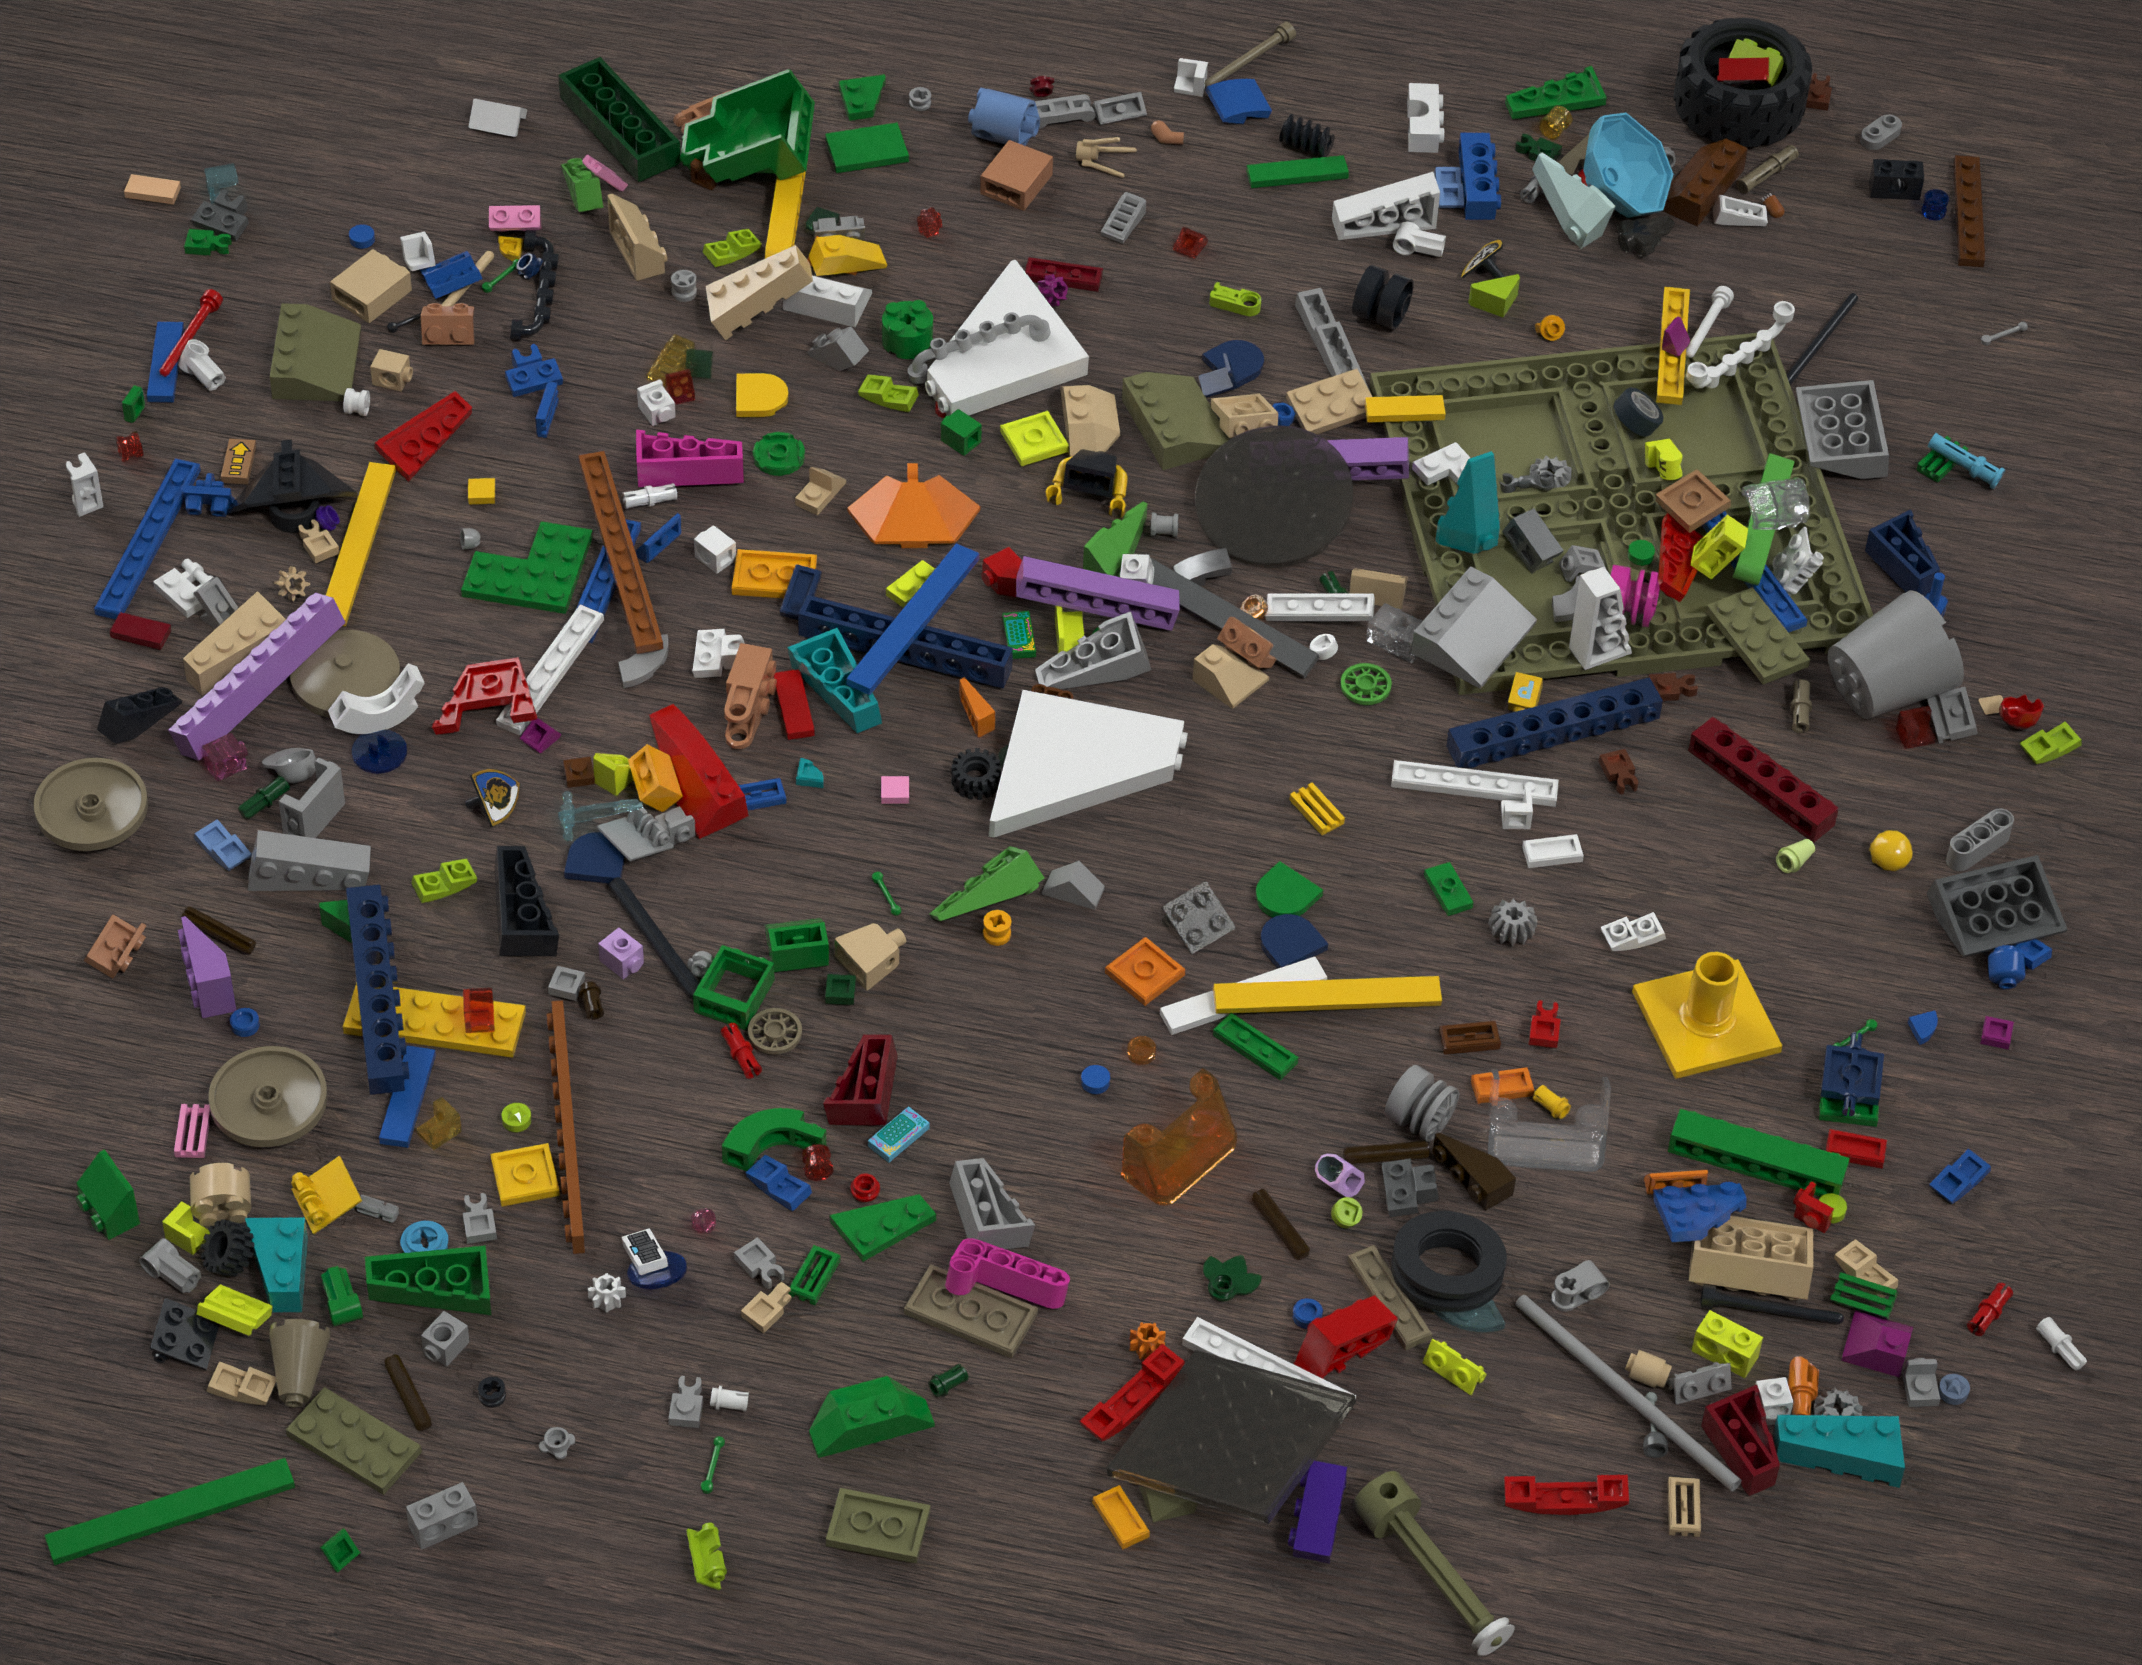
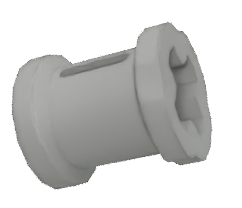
[1151,512,1179,538]

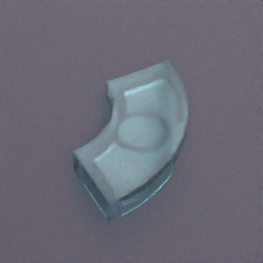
[1431,1300,1505,1332]

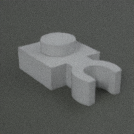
[463,1193,497,1244]
[734,1237,784,1289]
[668,1376,703,1428]

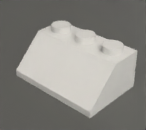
[783,275,872,327]

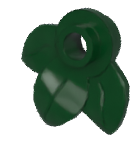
[1203,1255,1262,1301]

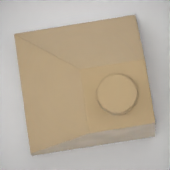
[1193,644,1269,709]

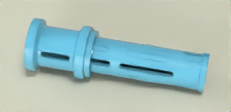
[1927,433,2006,489]

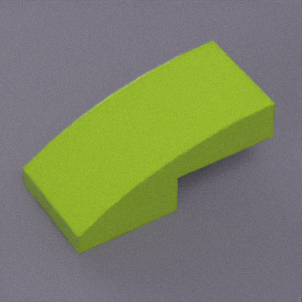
[858,375,919,412]
[2020,722,2082,764]

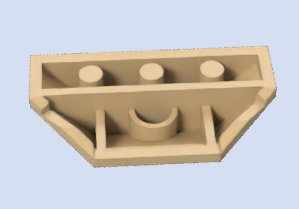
[1060,385,1120,457]

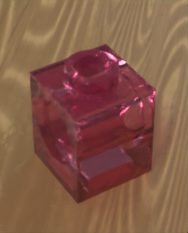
[202,733,248,782]

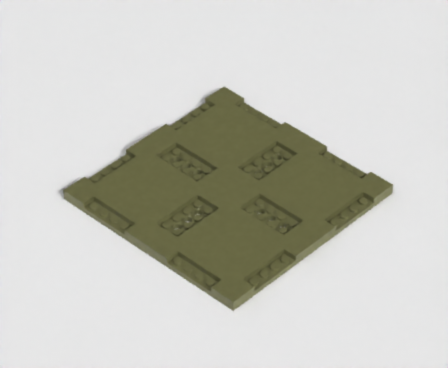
[1369,333,1873,695]

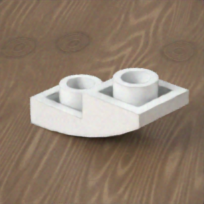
[1601,912,1666,951]

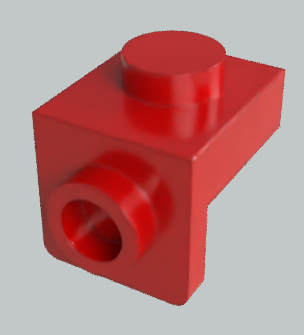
[1793,1182,1834,1234]

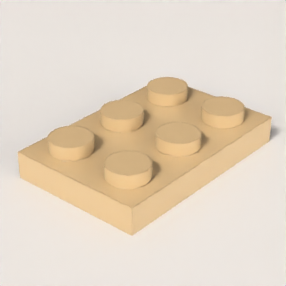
[1286,369,1372,438]

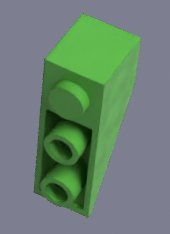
[561,158,604,212]

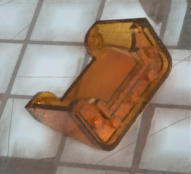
[1121,1068,1238,1206]

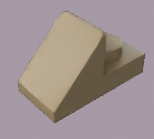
[795,467,846,516]

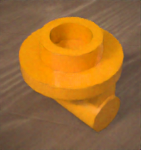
[1535,315,1565,341]

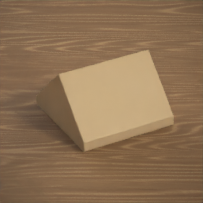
[1349,568,1408,609]

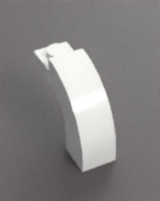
[328,663,425,734]

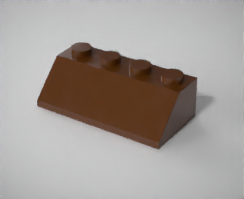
[1663,139,1748,227]

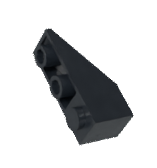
[97,687,183,744]

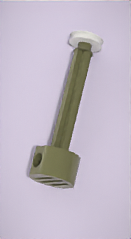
[1352,1471,1515,1657]

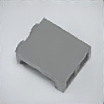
[279,758,345,838]

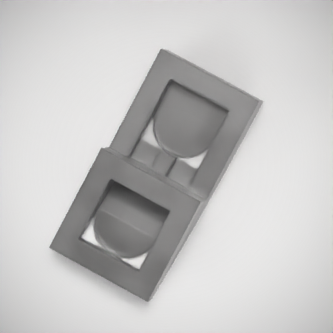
[1173,548,1232,586]

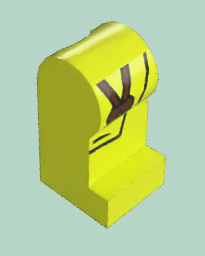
[1645,439,1683,480]

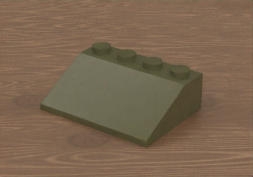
[270,303,361,401]
[1122,372,1235,470]

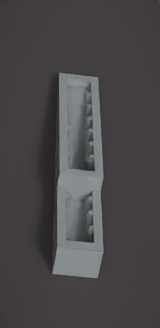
[1295,288,1371,393]

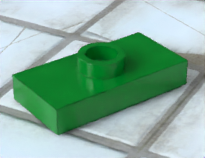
[1424,862,1474,916]

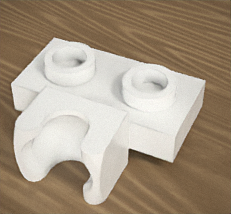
[693,629,745,678]

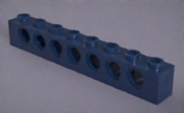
[798,595,1013,689]
[1446,677,1663,769]
[346,884,410,1095]

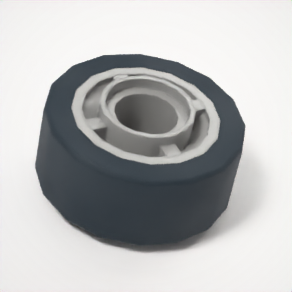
[1613,387,1664,437]

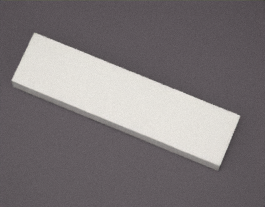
[1265,594,1375,621]

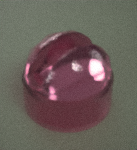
[690,1209,716,1233]

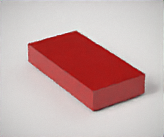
[1826,1129,1887,1169]

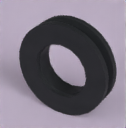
[1391,1211,1507,1312]

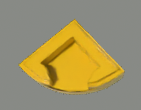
[498,236,524,261]

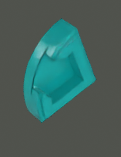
[796,758,824,788]

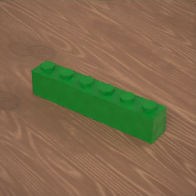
[1668,1109,1850,1197]

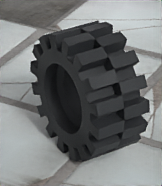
[951,748,1001,800]
[201,1219,254,1277]

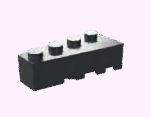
[494,846,559,956]

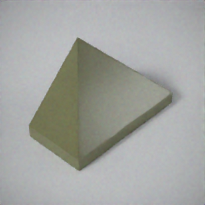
[1139,1466,1200,1523]

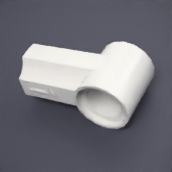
[1393,222,1446,257]
[178,340,226,391]

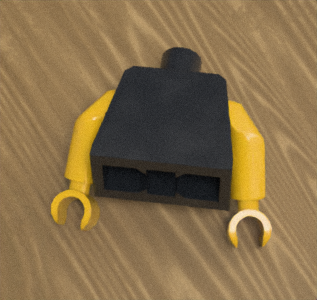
[1046,449,1128,518]

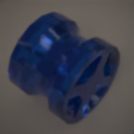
[1921,189,1949,221]

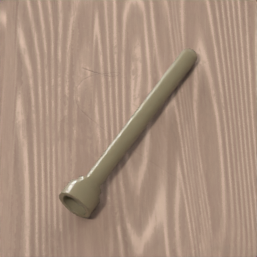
[1204,21,1296,88]

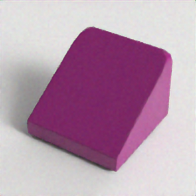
[1662,316,1690,356]
[519,718,562,753]

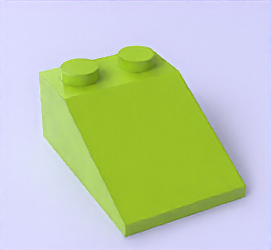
[1729,38,1784,90]

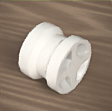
[343,388,370,416]

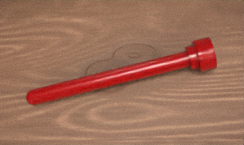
[159,289,223,377]

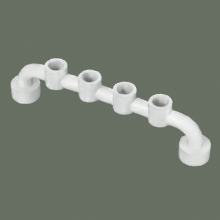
[1686,301,1795,388]

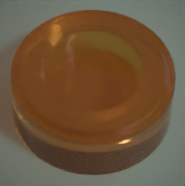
[1240,595,1268,620]
[1127,1036,1156,1065]

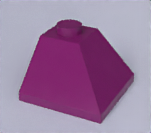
[1841,1310,1913,1378]

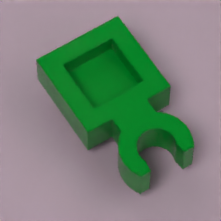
[184,229,232,256]

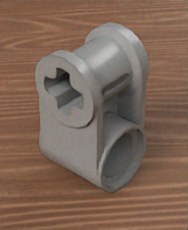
[1551,1260,1610,1312]

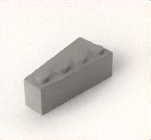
[248,830,371,891]

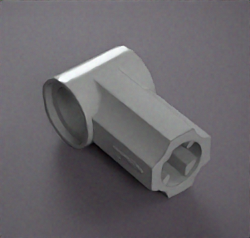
[139,1238,201,1293]

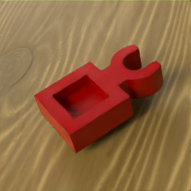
[1528,1000,1561,1048]

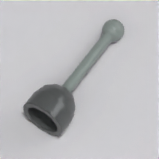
[1643,1392,1668,1458]

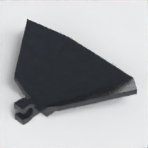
[227,439,358,515]

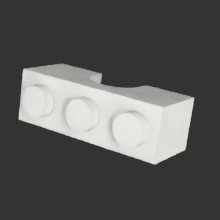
[1407,83,1444,153]

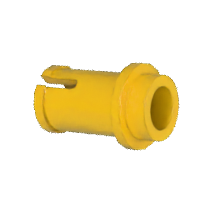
[1533,1085,1571,1119]

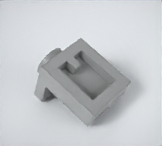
[1559,545,1606,582]
[655,806,695,845]
[1903,1358,1940,1407]

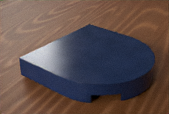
[1202,340,1264,390]
[564,832,625,883]
[1261,914,1328,969]

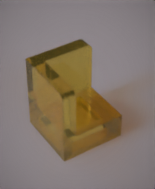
[417,1097,462,1150]

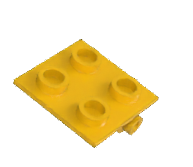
[291,1156,362,1234]

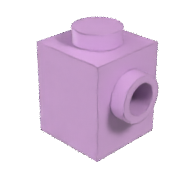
[598,928,644,980]

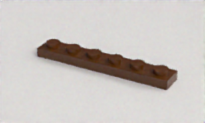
[1953,155,1985,267]

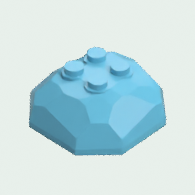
[1583,112,1673,218]

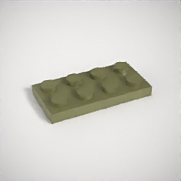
[1706,587,1810,685]
[286,1387,422,1495]

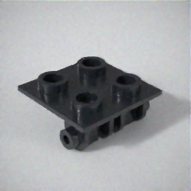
[150,1298,220,1371]

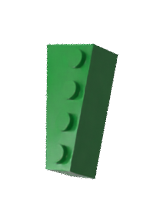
[365,1245,491,1315]

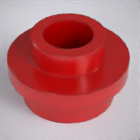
[851,1173,880,1202]

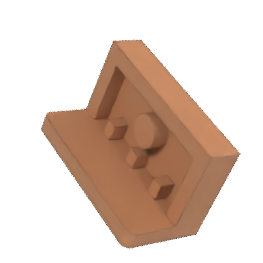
[421,303,475,345]
[1217,617,1276,670]
[84,914,147,979]

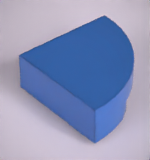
[1908,1010,1938,1045]

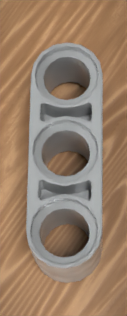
[1946,808,2014,871]

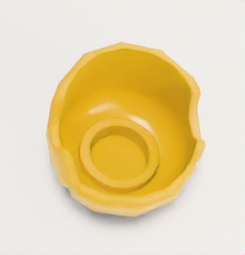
[1869,830,1913,871]

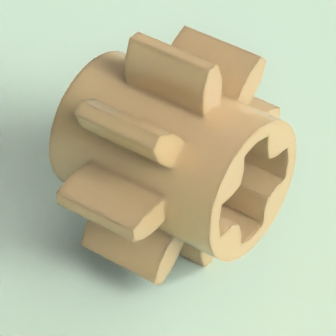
[274,566,310,601]

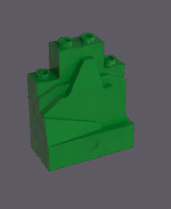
[680,69,815,183]

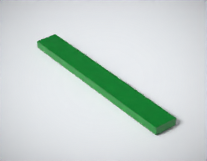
[45,1458,295,1566]

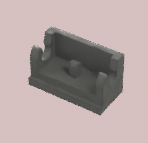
[1502,509,1564,574]

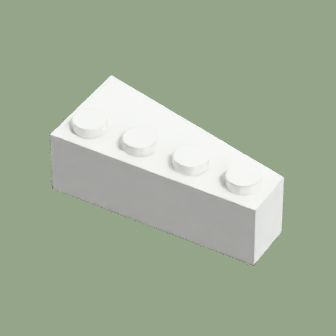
[1332,172,1440,240]
[1569,567,1632,670]

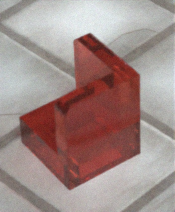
[1896,706,1936,749]
[463,988,495,1033]

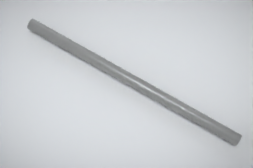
[1515,1295,1741,1491]

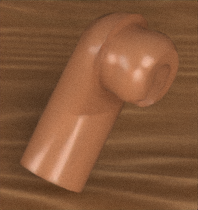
[1151,120,1184,145]

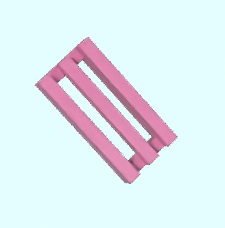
[582,154,628,192]
[174,1104,211,1158]

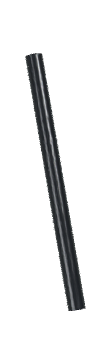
[1786,293,1858,386]

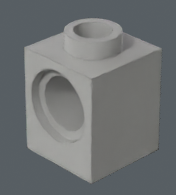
[421,1311,469,1367]

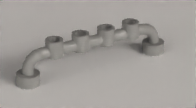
[908,312,1051,384]

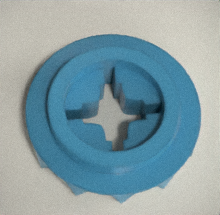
[400,1221,448,1253]

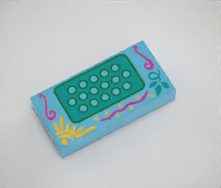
[868,1106,930,1163]

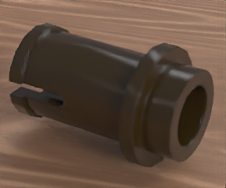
[578,981,604,1020]

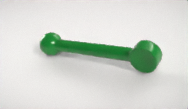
[482,259,519,293]
[872,872,902,916]
[1833,1019,1877,1047]
[701,1436,725,1494]

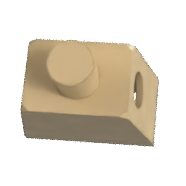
[835,923,906,991]

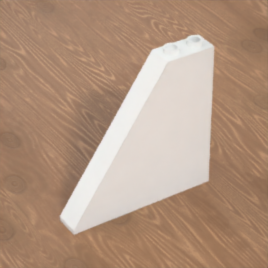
[925,260,1089,416]
[989,690,1188,837]

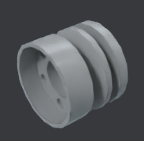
[1384,1065,1460,1142]

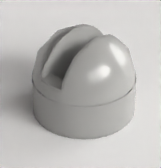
[460,528,481,550]

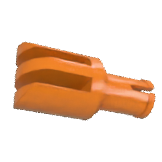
[1788,1356,1819,1415]

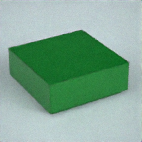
[122,385,145,423]

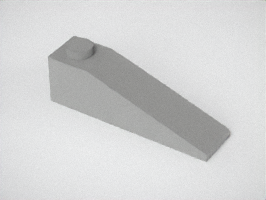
[1035,611,1151,689]

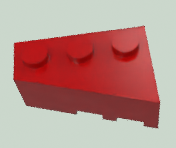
[1294,1295,1398,1379]

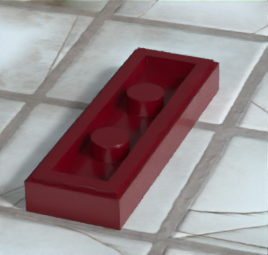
[1025,257,1103,292]

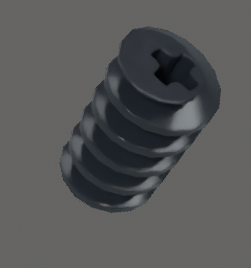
[1279,114,1335,157]

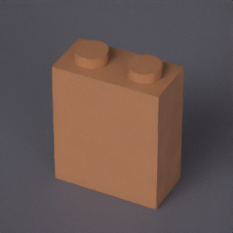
[980,140,1053,211]

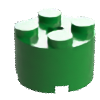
[882,300,933,359]

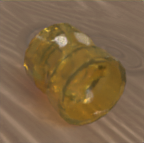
[1539,106,1573,140]

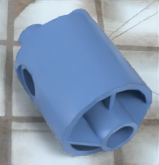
[968,88,1040,146]

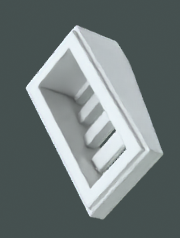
[1713,195,1768,226]

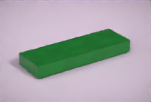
[1213,1013,1299,1081]

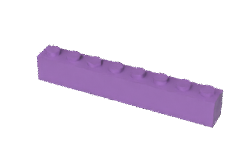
[168,593,346,760]

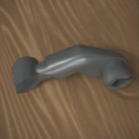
[1499,471,1556,493]

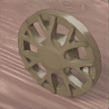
[748,1008,802,1054]

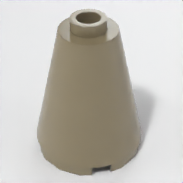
[269,1319,331,1408]

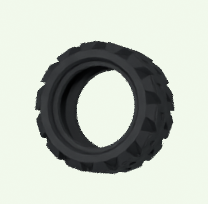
[1673,17,1812,148]

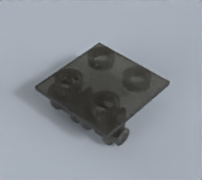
[1161,881,1236,955]

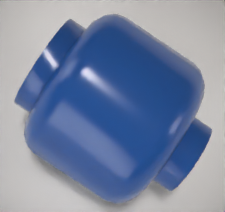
[1988,945,2025,989]

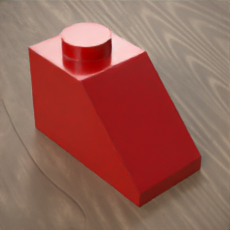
[981,547,1022,597]

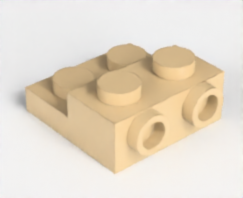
[1211,394,1278,439]

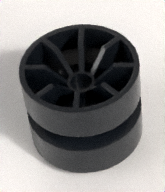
[1352,265,1414,330]

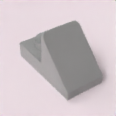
[193,577,238,629]

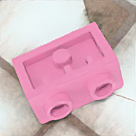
[489,205,541,232]

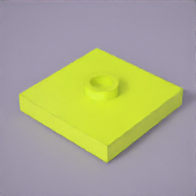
[1000,411,1069,466]

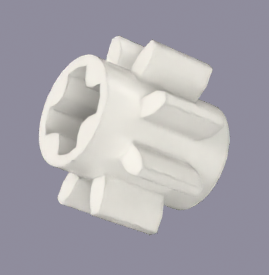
[588,1273,626,1312]

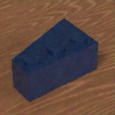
[1865,509,1940,596]

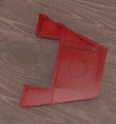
[432,657,537,735]

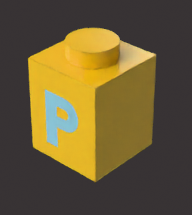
[1508,672,1543,712]

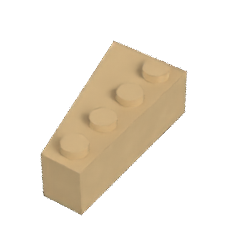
[706,245,813,340]
[183,591,286,696]

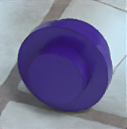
[315,505,340,531]

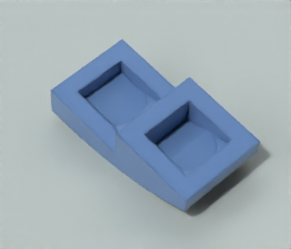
[1434,167,1464,208]
[194,819,252,871]

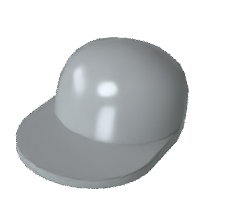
[262,748,316,783]

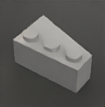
[949,1158,1035,1249]

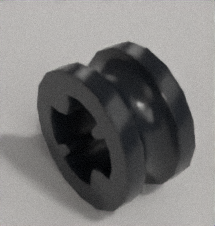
[478,1377,506,1408]

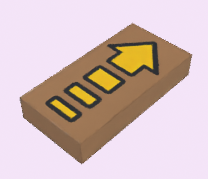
[221,438,256,485]

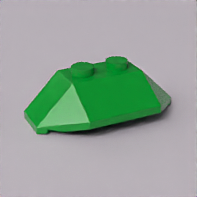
[809,1376,935,1458]

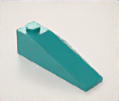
[1436,451,1500,554]

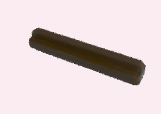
[181,906,256,954]
[1343,1141,1430,1164]
[1252,1189,1310,1260]
[384,1354,432,1431]

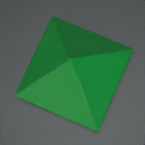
[320,1528,360,1573]

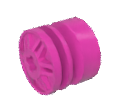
[1611,564,1660,627]

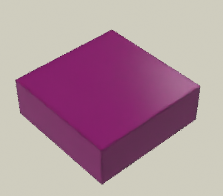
[1980,1016,2014,1050]

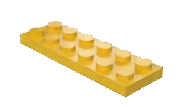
[343,982,526,1058]

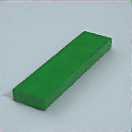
[1246,155,1349,188]

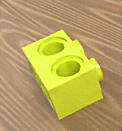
[1691,514,1748,580]
[1692,1310,1763,1378]

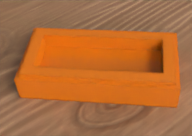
[1471,1067,1534,1104]

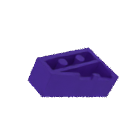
[1288,1460,1347,1564]

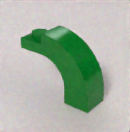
[722,1108,827,1171]

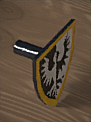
[1461,240,1505,279]

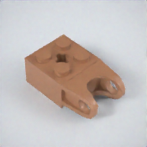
[724,643,777,749]

